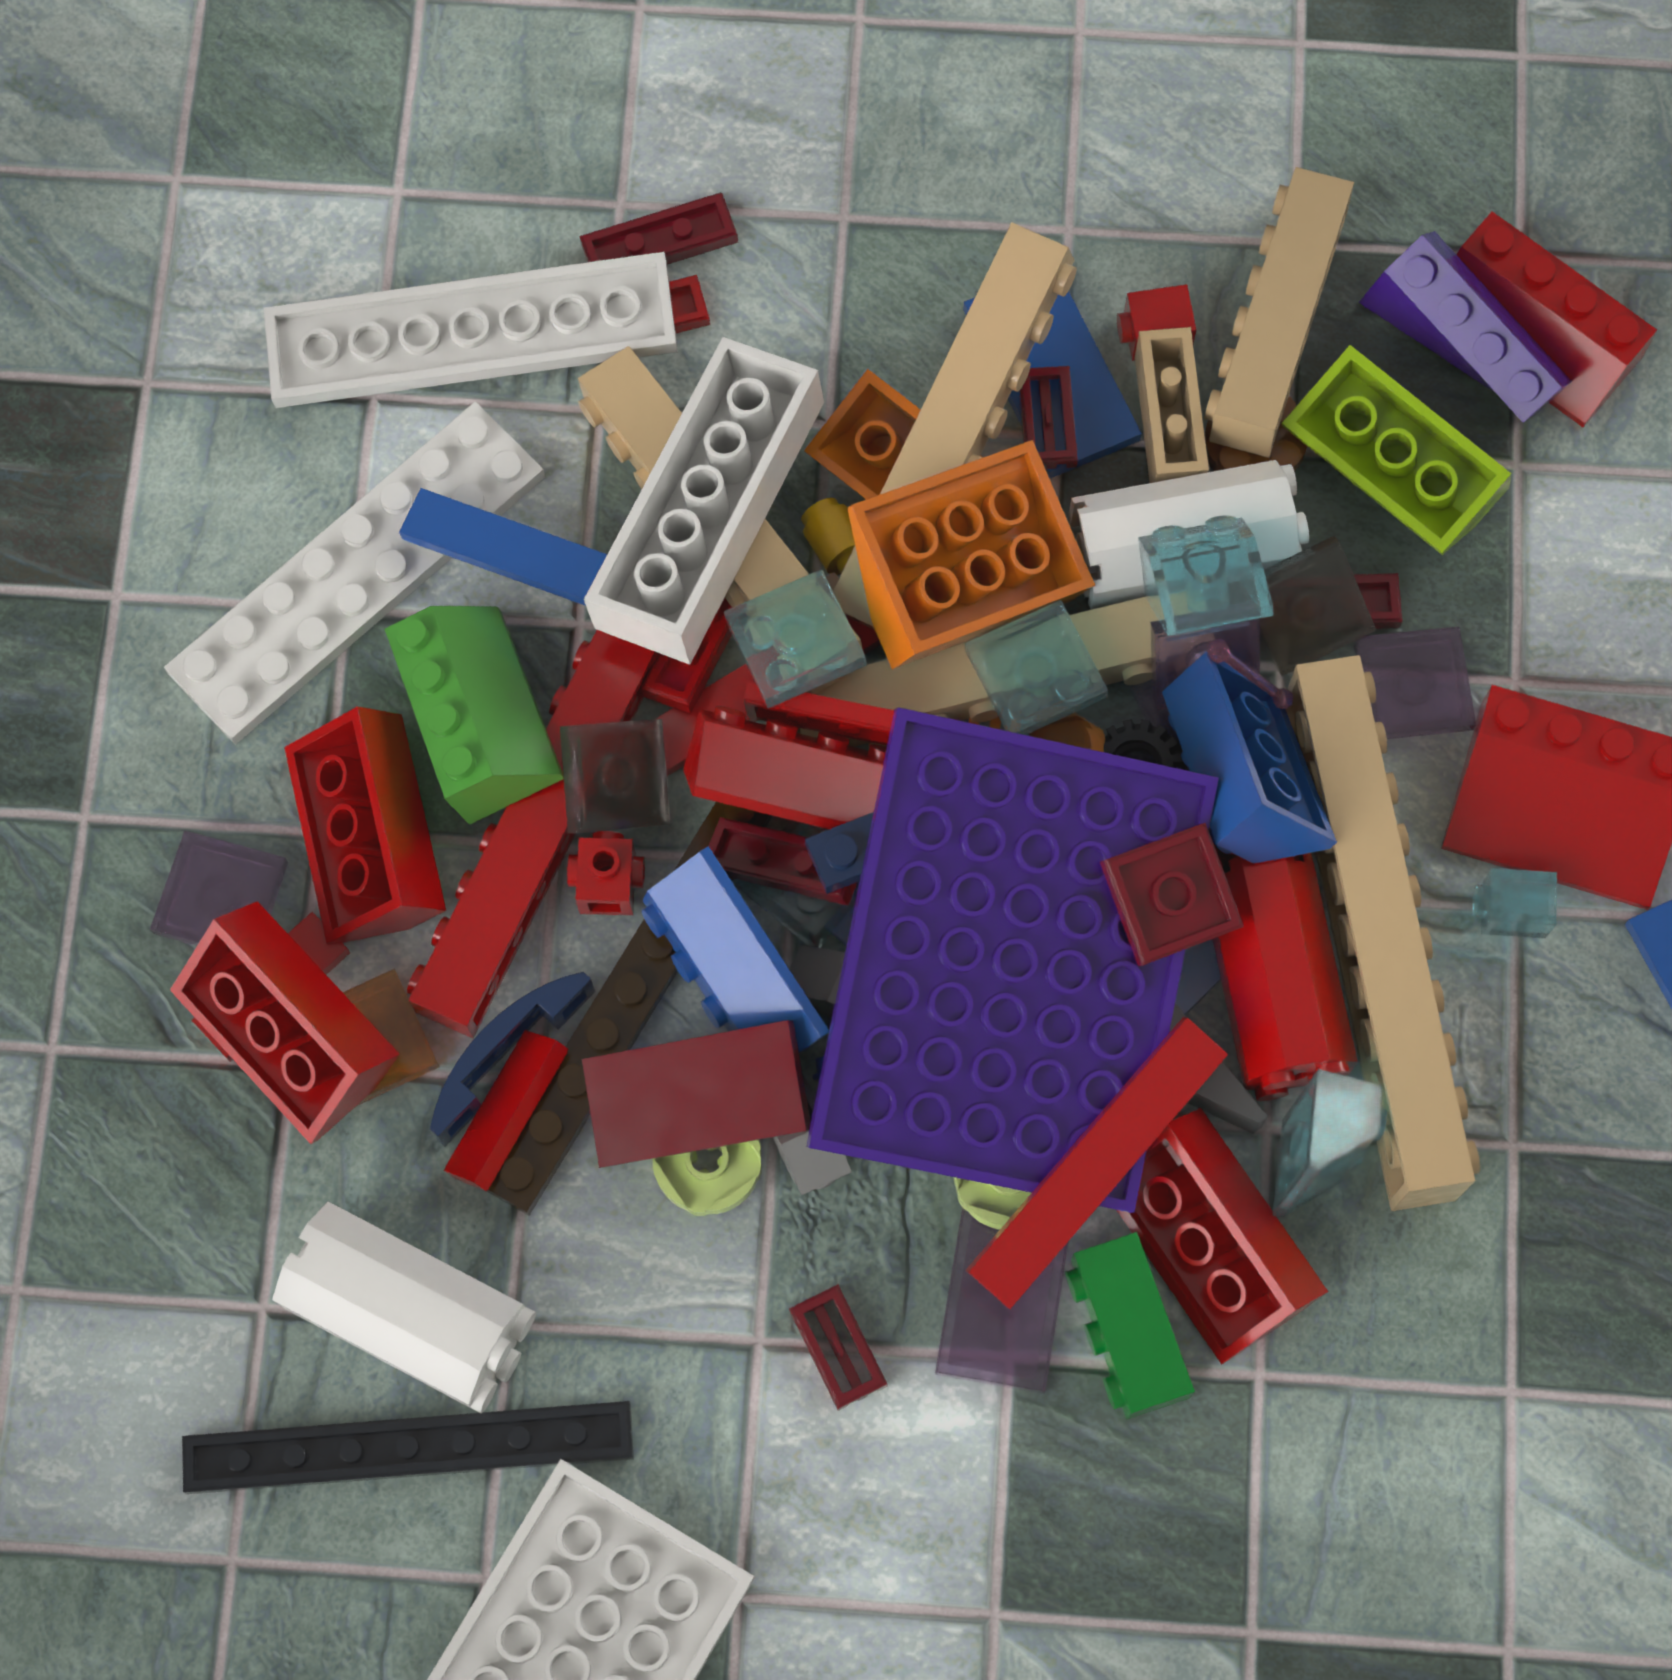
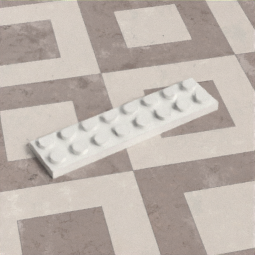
[264,252,678,408]
[164,401,545,745]

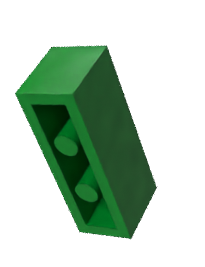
[1065,1232,1195,1420]

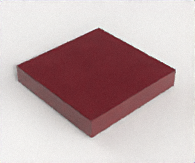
[1100,822,1244,966]

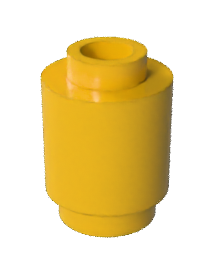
[801,497,855,575]

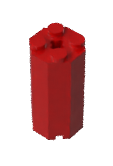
[1212,853,1358,1101]

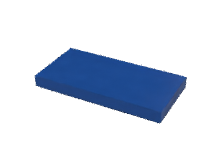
[963,291,1142,479]

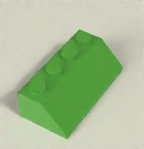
[385,606,564,825]

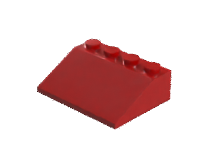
[1441,685,1672,910]

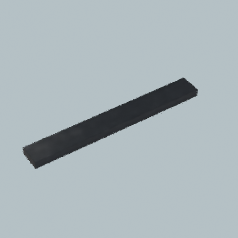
[182,1401,634,1495]

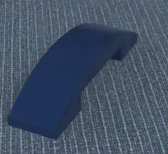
[430,972,596,1147]

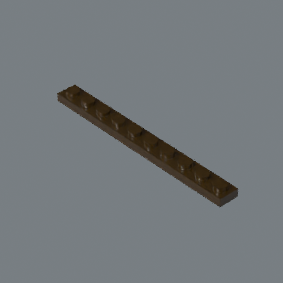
[487,802,773,1216]

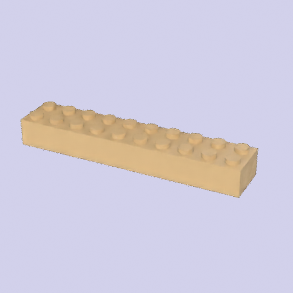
[1283,655,1480,1211]

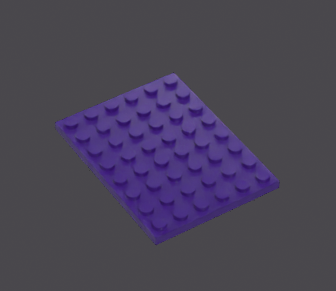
[806,707,1219,1213]

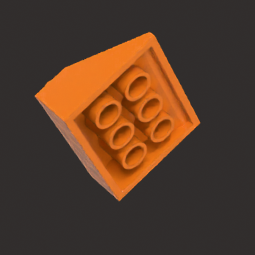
[847,440,1095,670]

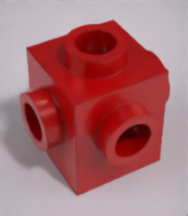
[567,831,645,915]

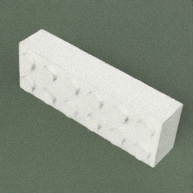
[584,337,824,664]

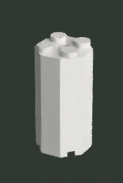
[1069,460,1309,609]
[272,1202,536,1413]

